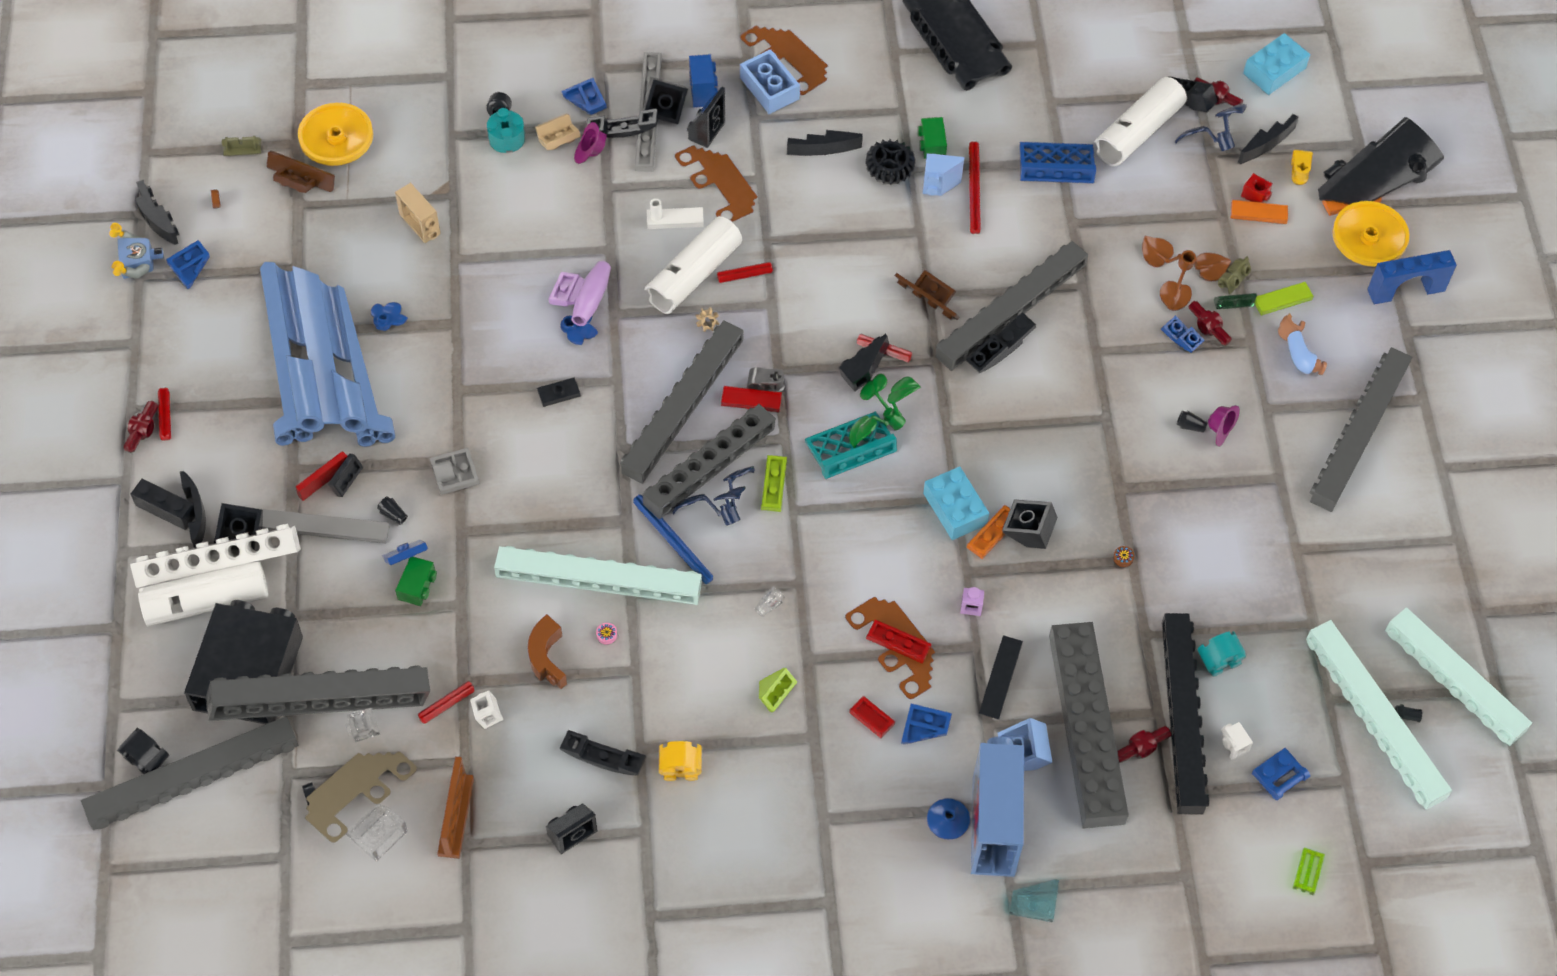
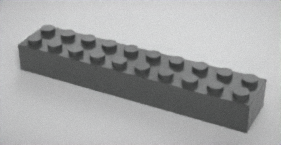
[1049,622,1129,829]
[206,665,430,721]

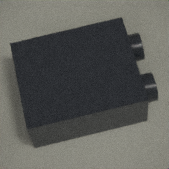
[184,600,303,725]

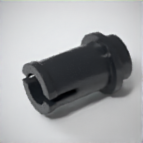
[1323,160,1346,180]
[1395,704,1423,722]

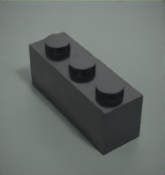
[130,478,195,530]

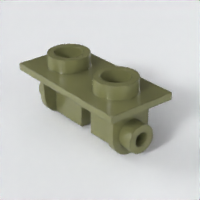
[222,136,262,156]
[1218,256,1251,295]

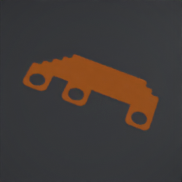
[740,26,828,95]
[675,145,758,222]
[845,597,935,699]

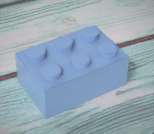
[740,49,800,114]

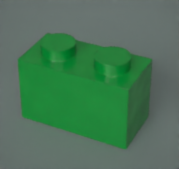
[917,117,947,159]
[395,556,437,606]

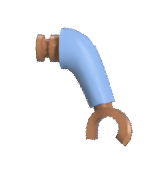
[1278,313,1327,375]

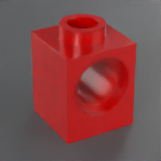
[1241,173,1273,203]

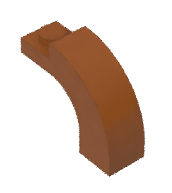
[528,614,567,689]

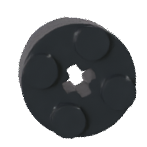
[117,727,170,774]

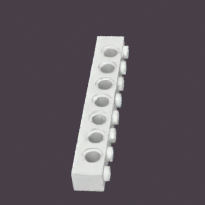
[130,523,301,588]

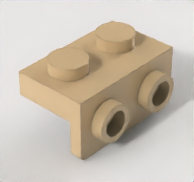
[535,114,581,150]

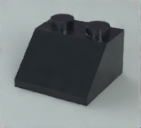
[643,77,688,124]
[1002,499,1058,549]
[214,503,263,551]
[546,803,598,854]

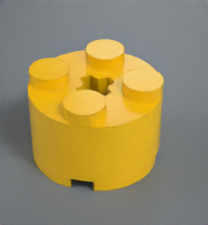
[659,741,702,781]

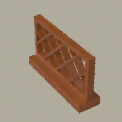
[437,756,474,859]

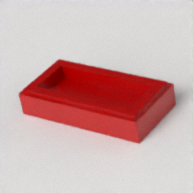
[849,696,895,738]

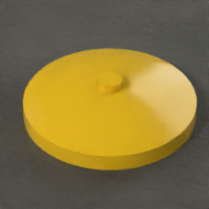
[298,103,373,166]
[1332,201,1410,267]

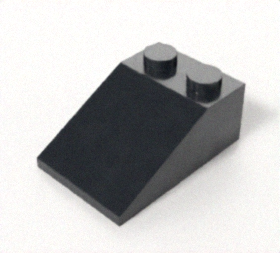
[687,87,725,148]

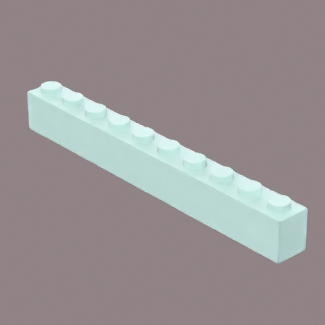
[494,546,702,605]
[1306,620,1452,810]

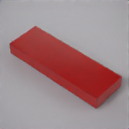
[721,386,782,412]
[296,451,347,501]
[866,619,932,664]

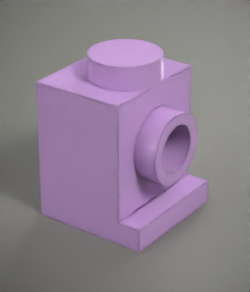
[960,587,984,616]

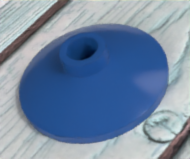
[927,798,970,840]

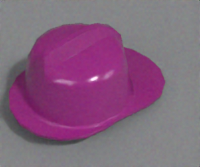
[574,122,606,164]
[1208,405,1240,447]

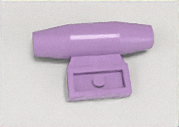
[549,261,611,326]

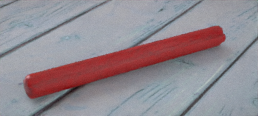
[969,141,981,234]

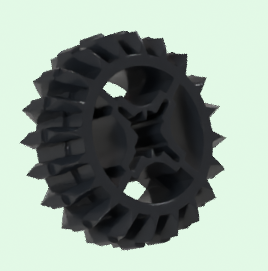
[865,139,916,185]

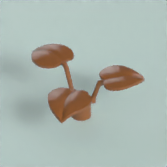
[1142,236,1231,311]

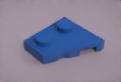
[561,78,607,115]
[166,240,210,289]
[901,703,952,745]

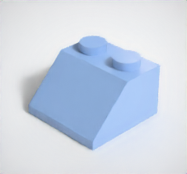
[923,153,964,196]
[998,718,1053,771]

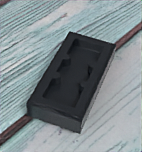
[537,377,581,407]
[328,453,363,497]

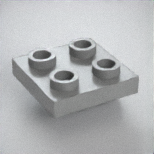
[430,448,480,495]

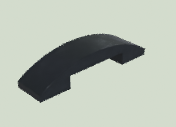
[587,109,658,138]
[180,471,206,548]
[560,730,646,776]

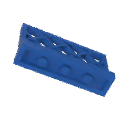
[1019,142,1096,183]

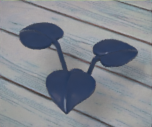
[1175,104,1247,151]
[672,466,755,526]

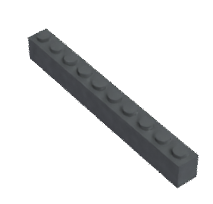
[935,241,1088,371]
[620,320,744,484]
[1310,347,1412,512]
[81,716,299,830]

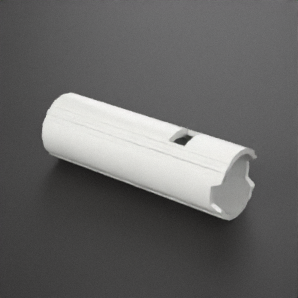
[1094,77,1187,167]
[644,216,742,314]
[138,561,269,627]

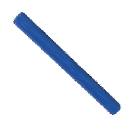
[633,494,713,584]

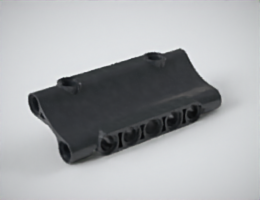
[902,0,1012,91]

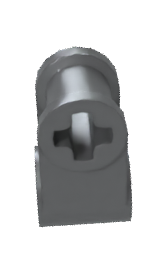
[747,367,785,392]

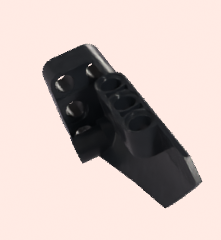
[1318,117,1444,205]

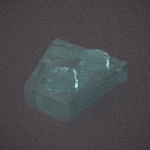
[1009,879,1059,922]

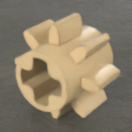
[695,307,720,332]

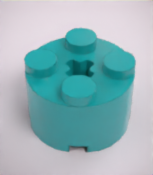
[487,108,525,153]
[1197,631,1246,677]

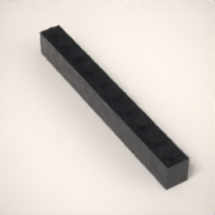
[1162,613,1209,815]

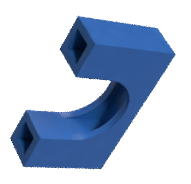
[1367,250,1457,305]

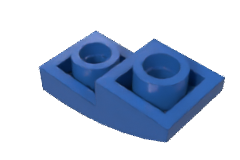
[1161,315,1205,353]

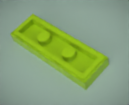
[1253,282,1314,316]
[761,455,787,512]

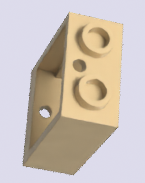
[395,183,441,243]

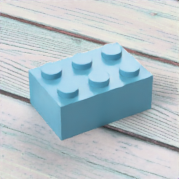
[1243,33,1310,95]
[923,466,989,540]

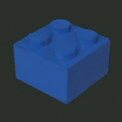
[689,54,718,108]

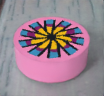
[596,623,617,645]

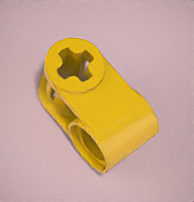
[1291,149,1313,185]

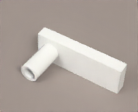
[647,199,704,229]

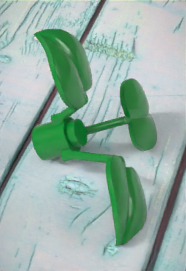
[849,374,921,448]

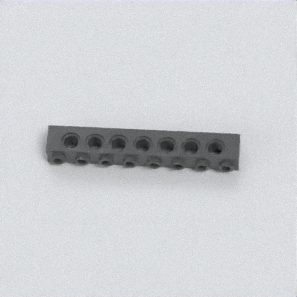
[643,404,776,520]

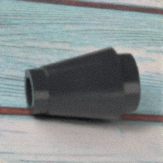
[1177,410,1208,433]
[377,496,408,525]

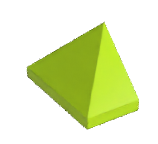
[759,667,797,713]

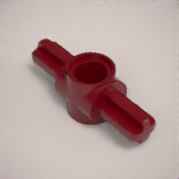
[1194,77,1243,106]
[1188,301,1232,346]
[123,401,158,453]
[1117,726,1172,763]

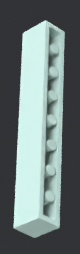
[1385,607,1532,746]

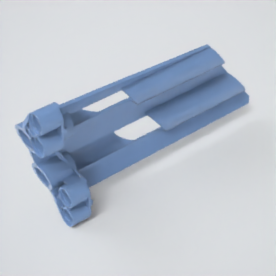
[260,262,395,447]

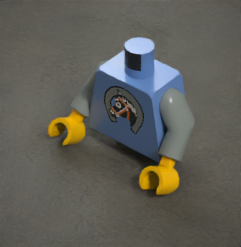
[109,223,164,279]

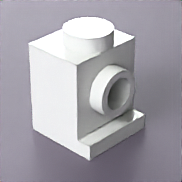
[470,691,503,729]
[1221,722,1253,760]

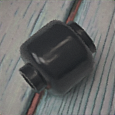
[486,92,512,116]

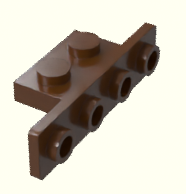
[267,150,335,193]
[894,270,960,320]

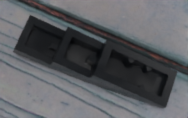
[1238,114,1299,165]
[787,130,863,156]
[979,635,1023,720]

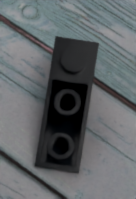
[1169,76,1218,113]
[839,333,889,392]

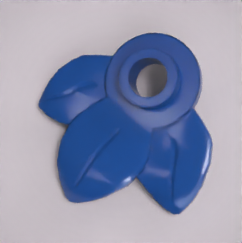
[371,302,408,331]
[560,315,598,345]

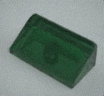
[1214,293,1257,310]

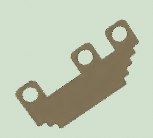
[305,751,417,843]

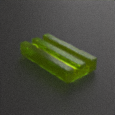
[1292,847,1325,896]

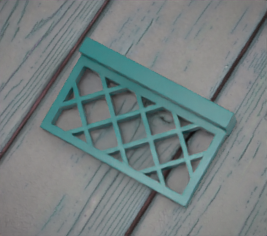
[805,411,897,479]

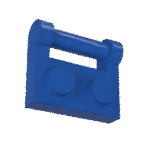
[1252,748,1311,800]

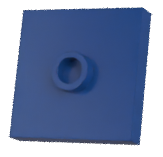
[382,540,428,565]

